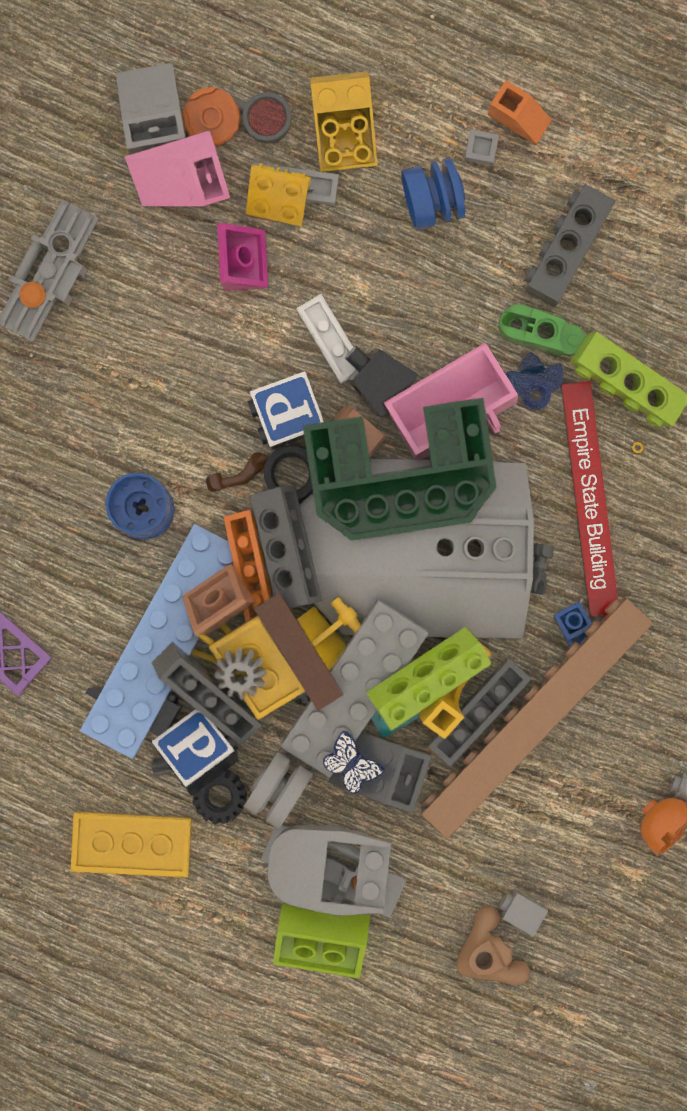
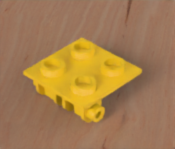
[246,163,311,227]

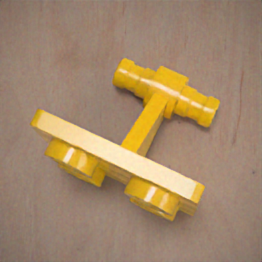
[297,597,361,670]

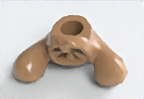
[457,905,530,986]

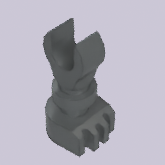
[531,543,554,595]

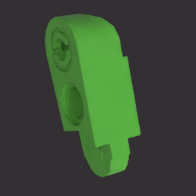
[498,304,586,357]

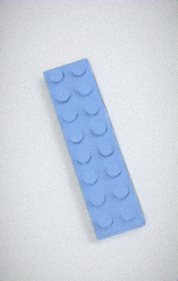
[80,524,234,760]

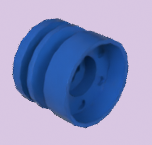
[401,157,465,231]
[105,472,175,540]

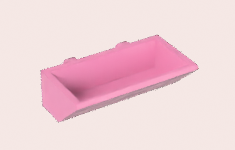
[384,343,518,460]

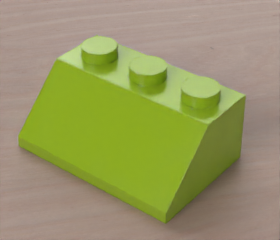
[273,902,370,979]

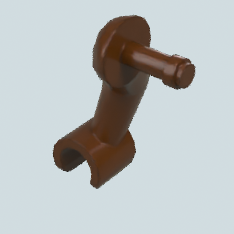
[206,452,268,492]

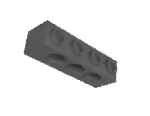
[524,184,616,308]
[250,486,322,609]
[151,641,262,746]
[427,658,531,767]

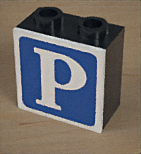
[247,371,324,450]
[152,709,239,796]

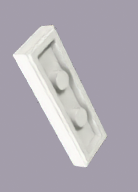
[296,294,355,384]

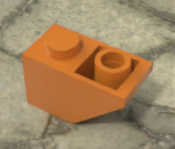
[487,80,552,145]

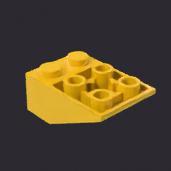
[310,71,378,172]

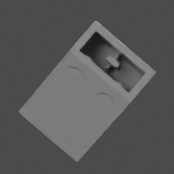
[116,63,187,155]

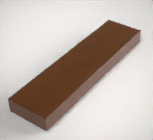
[254,592,344,711]

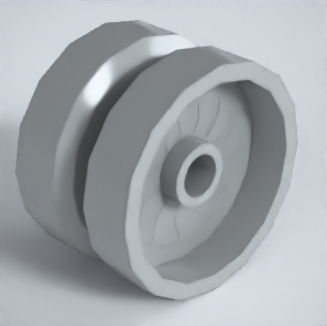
[243,752,313,829]

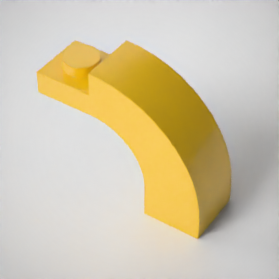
[419,643,492,739]

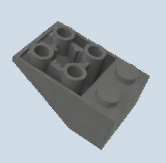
[328,731,432,813]

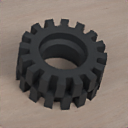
[192,770,247,824]

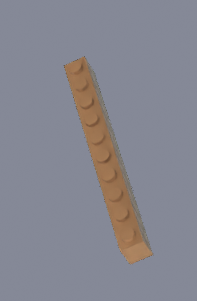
[421,597,653,839]

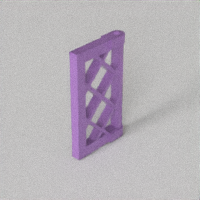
[0,612,53,696]

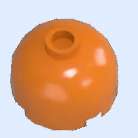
[640,798,687,856]

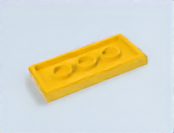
[70,811,192,877]

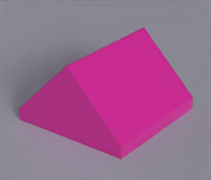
[217,223,268,291]

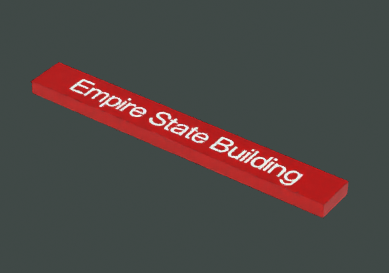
[561,381,618,616]

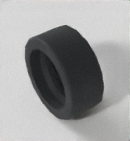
[264,445,313,501]

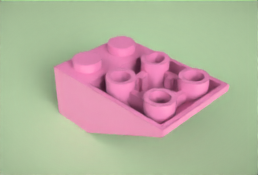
[125,130,230,206]

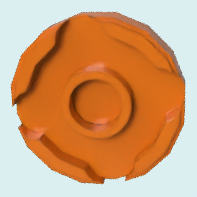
[182,87,241,147]

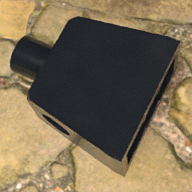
[345,346,419,417]

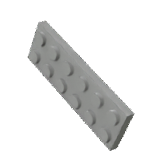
[280,599,429,778]

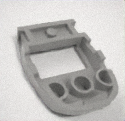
[268,824,392,915]

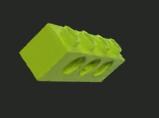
[569,331,687,428]
[366,627,492,731]

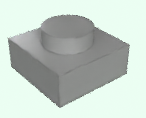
[464,129,499,166]

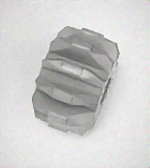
[215,647,267,699]

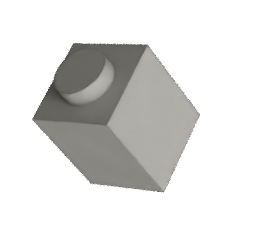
[499,888,548,937]

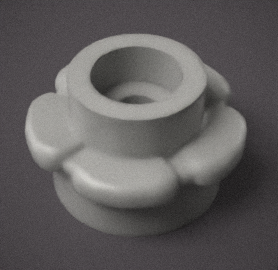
[669,773,687,801]

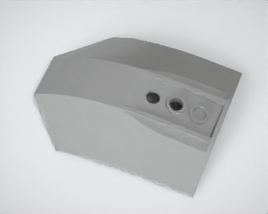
[289,459,534,639]

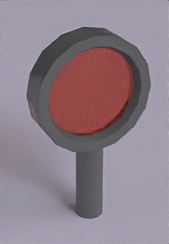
[232,92,292,144]

